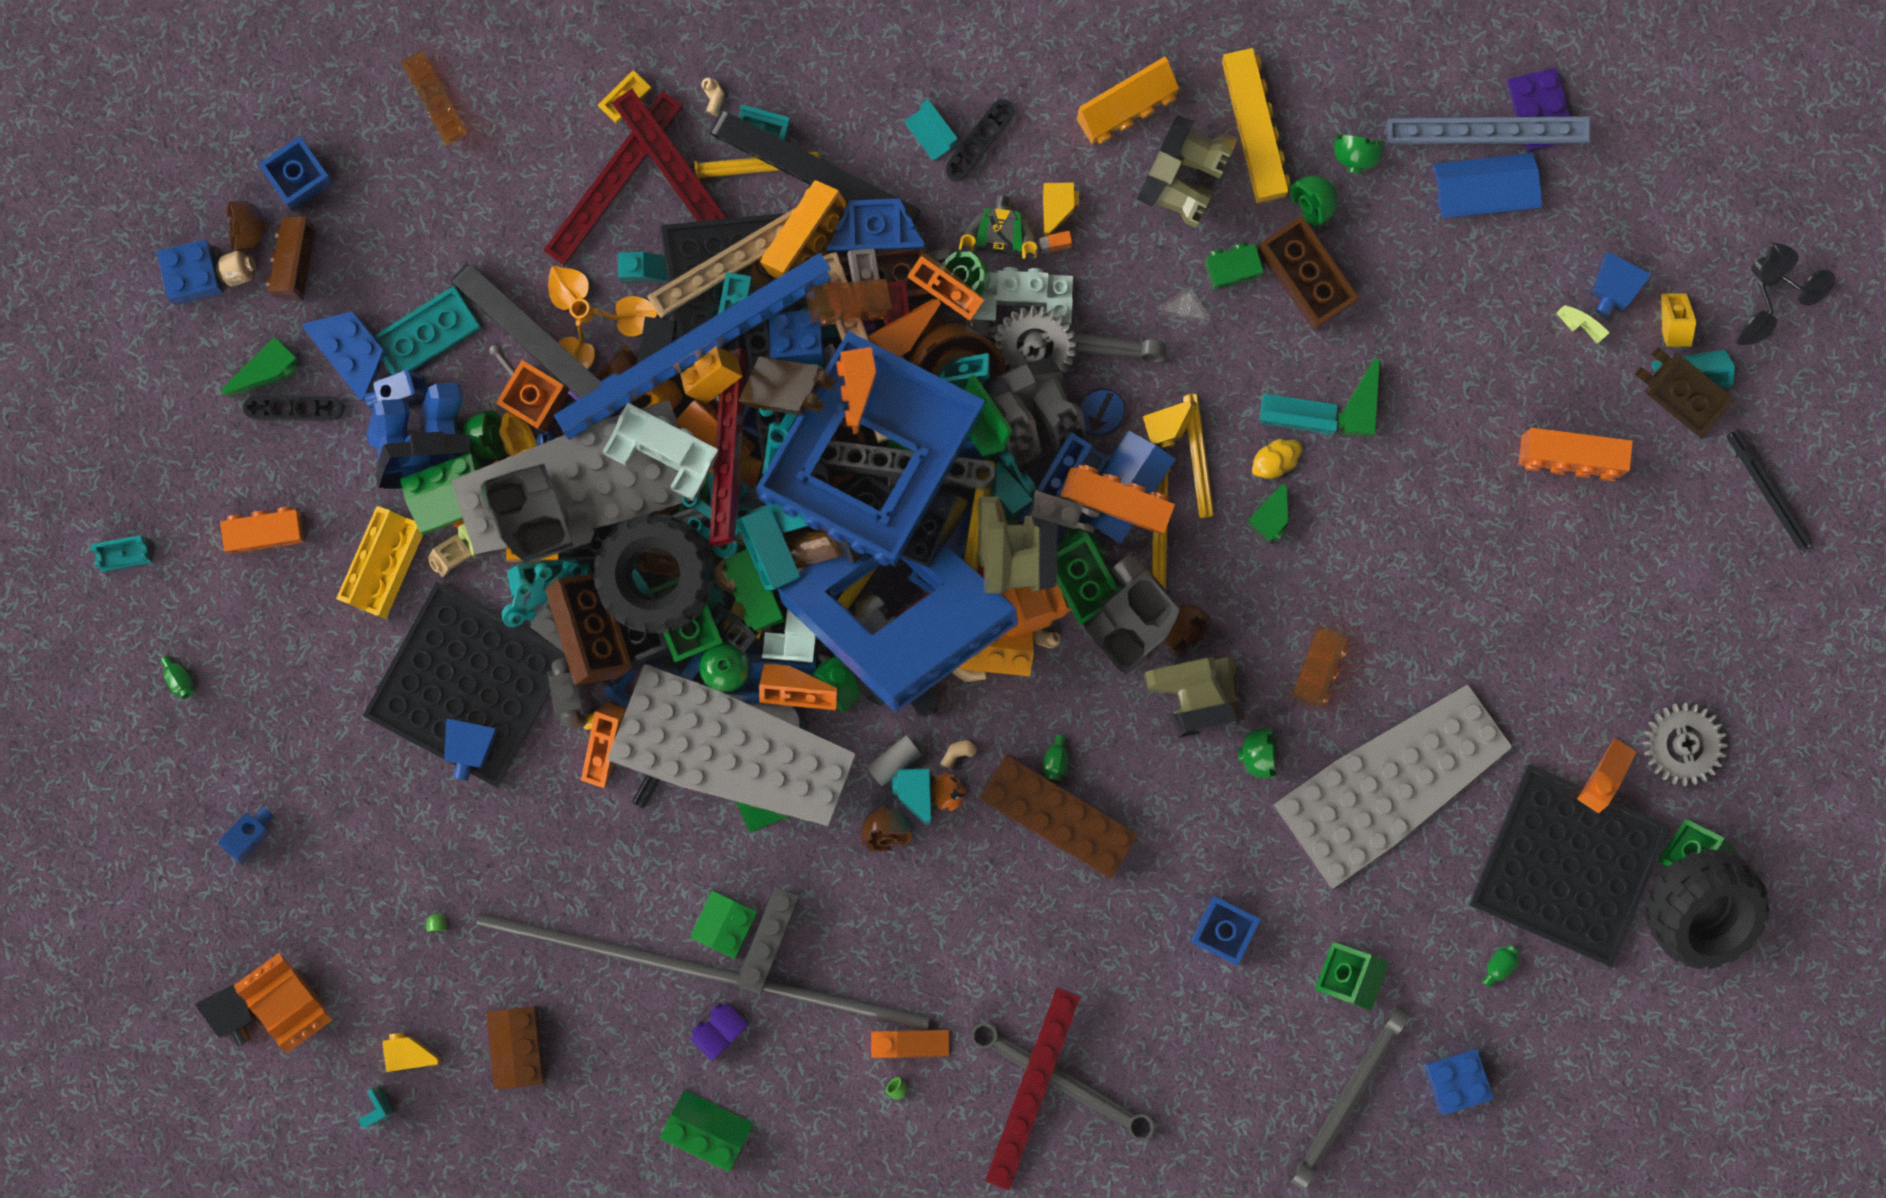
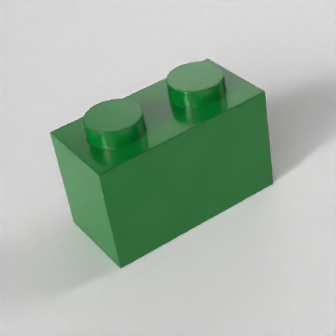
[1204,242,1263,291]

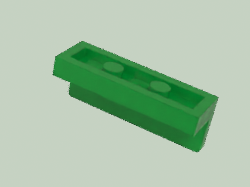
[964,375,1012,456]

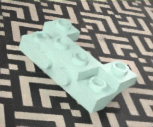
[971,267,1073,325]
[603,403,719,501]
[762,558,817,663]

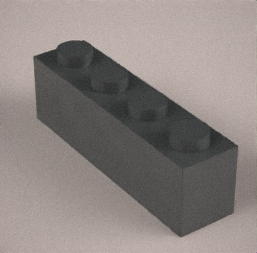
[736,887,799,996]

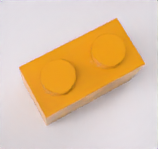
[680,346,742,404]

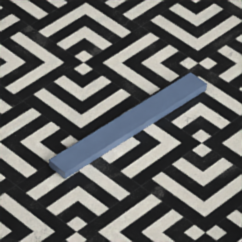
[1387,117,1590,145]

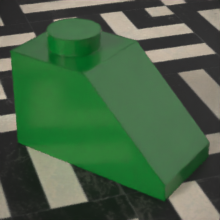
[1246,484,1288,543]
[810,657,861,713]

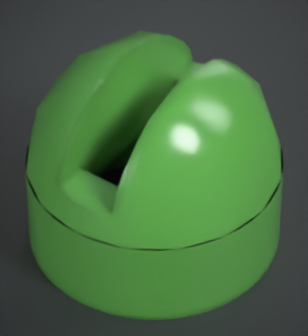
[426,914,448,932]
[886,1077,909,1100]

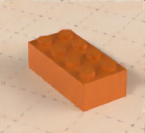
[1518,428,1633,481]
[1060,465,1175,533]

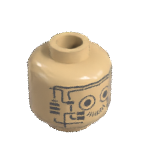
[216,251,256,286]

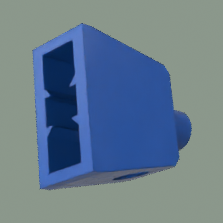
[1591,252,1651,317]
[365,370,428,409]
[445,719,498,781]
[218,807,275,865]

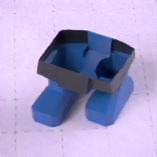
[366,383,470,489]

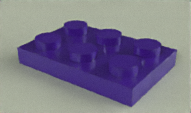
[1507,67,1570,152]

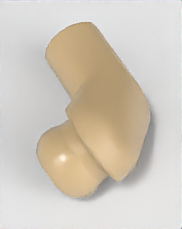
[702,78,725,116]
[1033,629,1061,649]
[952,669,988,682]
[940,740,977,769]

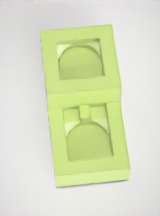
[1556,305,1609,344]

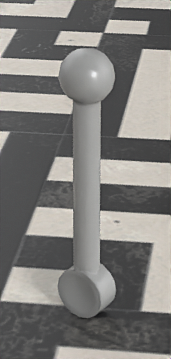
[489,345,515,376]

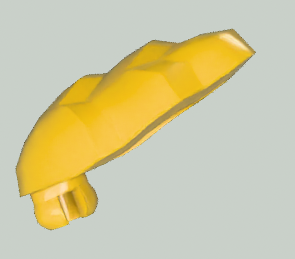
[498,412,537,457]
[1252,439,1303,479]

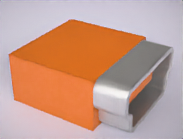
[1039,231,1072,254]

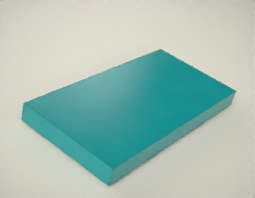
[375,285,482,375]

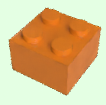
[496,360,570,432]

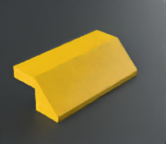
[336,506,423,619]

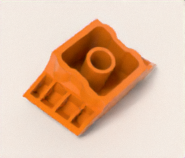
[1000,584,1071,638]
[234,952,332,1054]

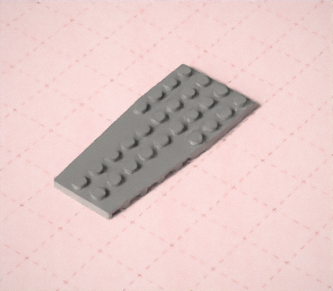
[452,400,701,555]
[607,664,856,827]
[1273,685,1512,889]

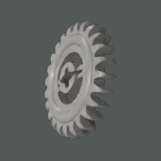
[994,306,1077,373]
[1643,702,1728,787]

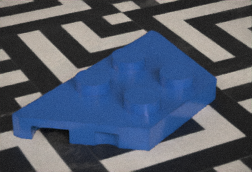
[827,198,925,253]
[302,311,387,401]

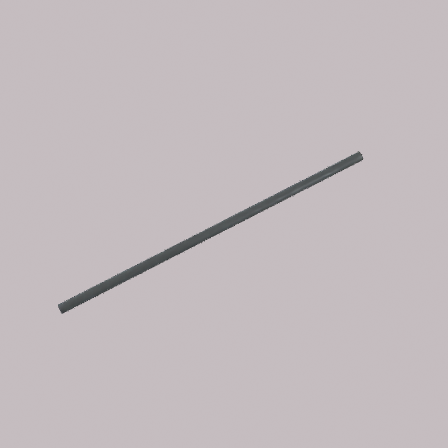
[476,913,930,1030]

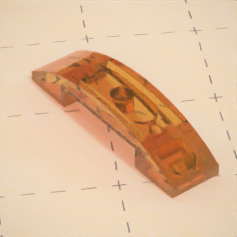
[401,50,468,147]

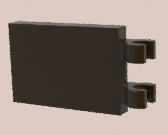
[1634,347,1735,439]
[738,357,836,416]

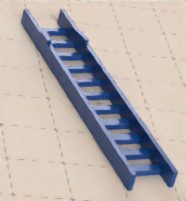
[554,252,831,440]

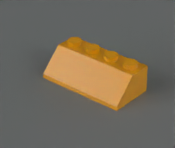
[1077,57,1179,145]
[760,180,847,279]
[957,632,1034,676]

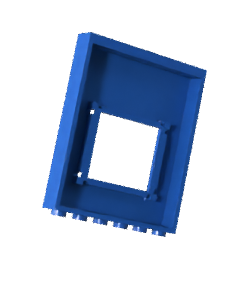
[756,331,985,567]
[778,545,1018,713]

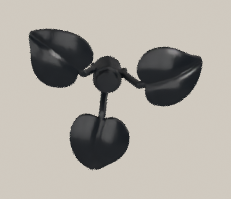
[1736,243,1836,345]

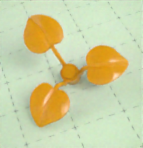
[548,266,658,370]

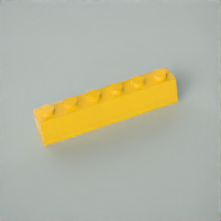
[1222,48,1291,204]

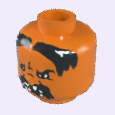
[930,772,967,812]

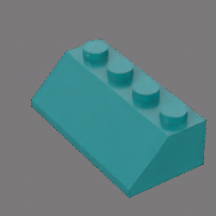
[892,769,931,825]

